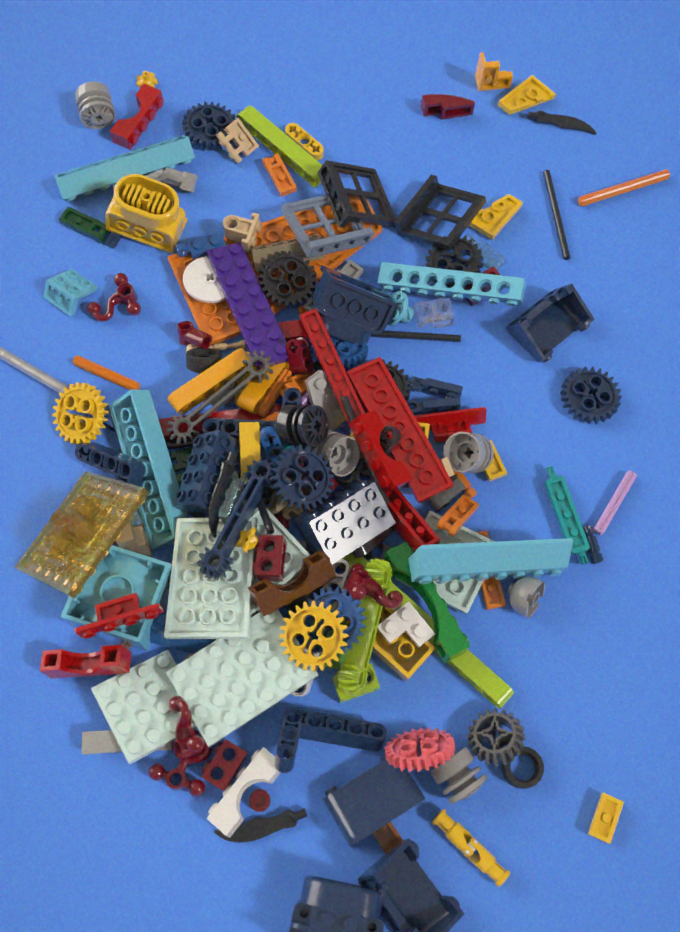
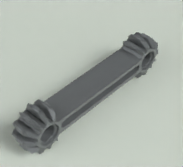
[167,350,274,445]

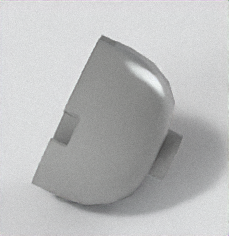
[508,576,545,618]

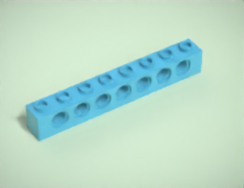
[377,262,526,307]

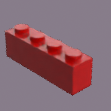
[386,489,440,551]

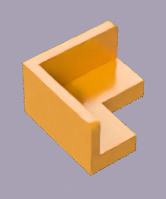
[475,52,513,91]

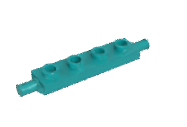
[544,466,590,565]

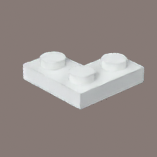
[377,602,435,648]

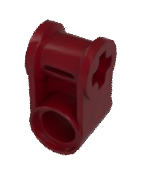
[286,337,313,374]

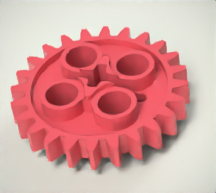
[385,727,456,772]

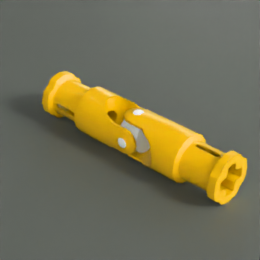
[431,809,511,887]

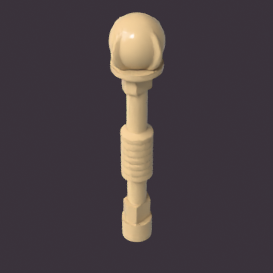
[186,341,246,353]

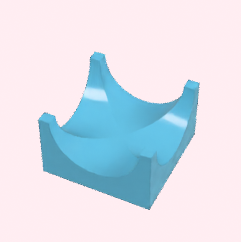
[60,539,172,651]

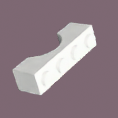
[207,747,281,838]

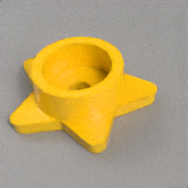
[235,527,258,553]

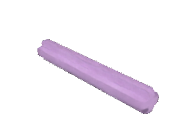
[594,470,637,535]

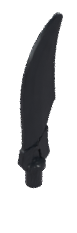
[527,110,597,135]
[208,451,237,538]
[214,808,308,843]

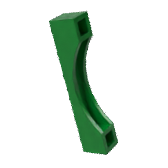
[382,542,470,663]

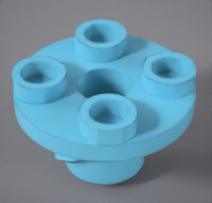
[387,291,414,326]

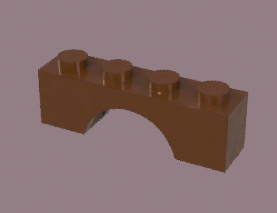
[248,550,336,617]

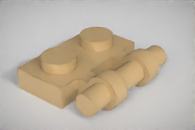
[216,118,259,164]

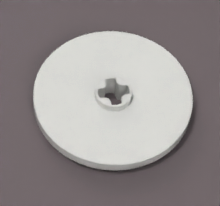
[183,257,226,303]

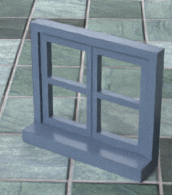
[280,195,374,259]

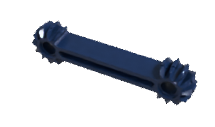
[197,457,275,581]

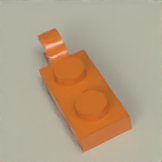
[279,370,316,396]

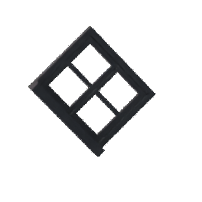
[318,160,396,228]
[394,174,486,250]

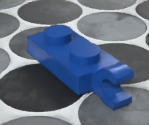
[176,233,226,259]

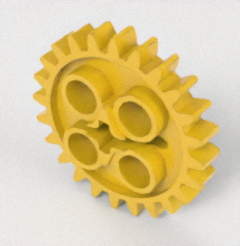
[52,382,109,444]
[279,601,349,672]

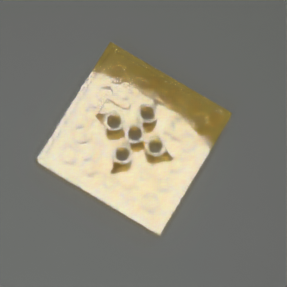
[14,471,149,599]

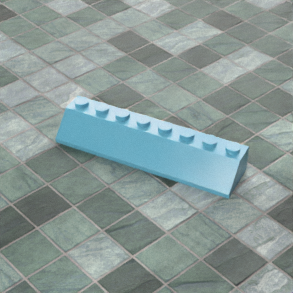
[54,135,195,201]
[109,390,188,550]
[408,538,573,584]

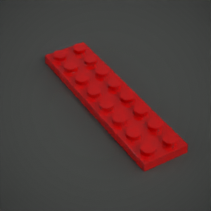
[347,357,454,503]

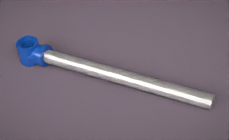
[0,346,116,432]

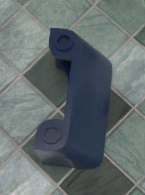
[506,283,595,363]
[323,754,426,847]
[358,838,464,932]

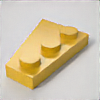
[498,75,556,115]
[469,194,523,240]

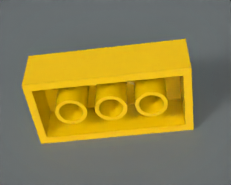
[346,607,435,682]

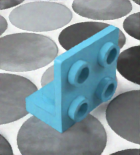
[43,269,98,316]

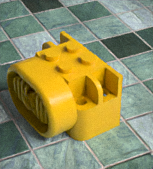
[105,174,188,254]

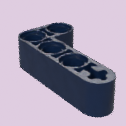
[75,443,144,498]

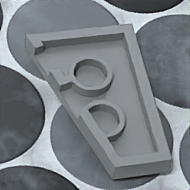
[305,370,346,431]

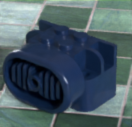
[312,265,397,346]
[289,876,384,932]

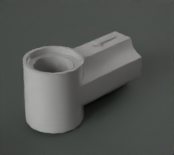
[163,167,198,193]

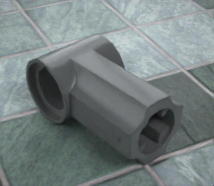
[427,475,466,512]

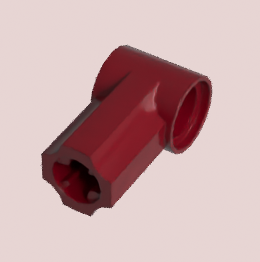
[177,321,212,350]

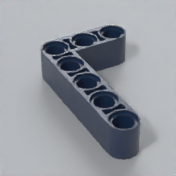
[202,388,303,446]
[275,708,387,773]

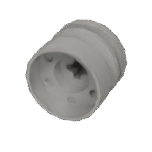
[74,81,116,129]
[310,430,360,477]
[443,432,494,473]
[430,747,488,805]

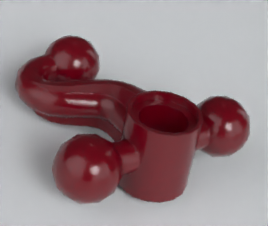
[87,273,141,322]
[345,564,403,609]
[169,696,204,760]
[148,730,211,797]

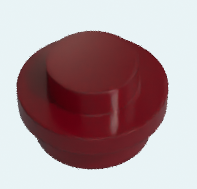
[249,789,271,812]

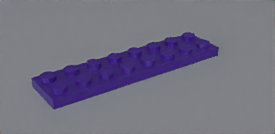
[206,242,288,370]

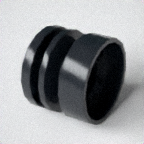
[276,404,329,447]

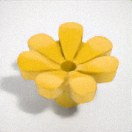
[136,71,158,88]

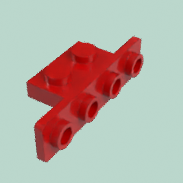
[415,407,487,442]
[74,593,163,638]

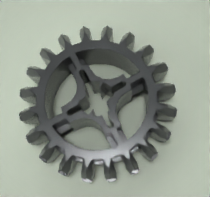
[467,708,525,767]

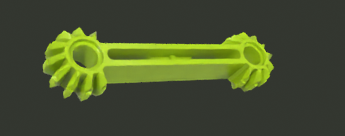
[337,559,392,695]

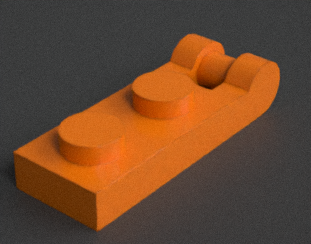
[262,153,297,197]
[436,495,480,537]

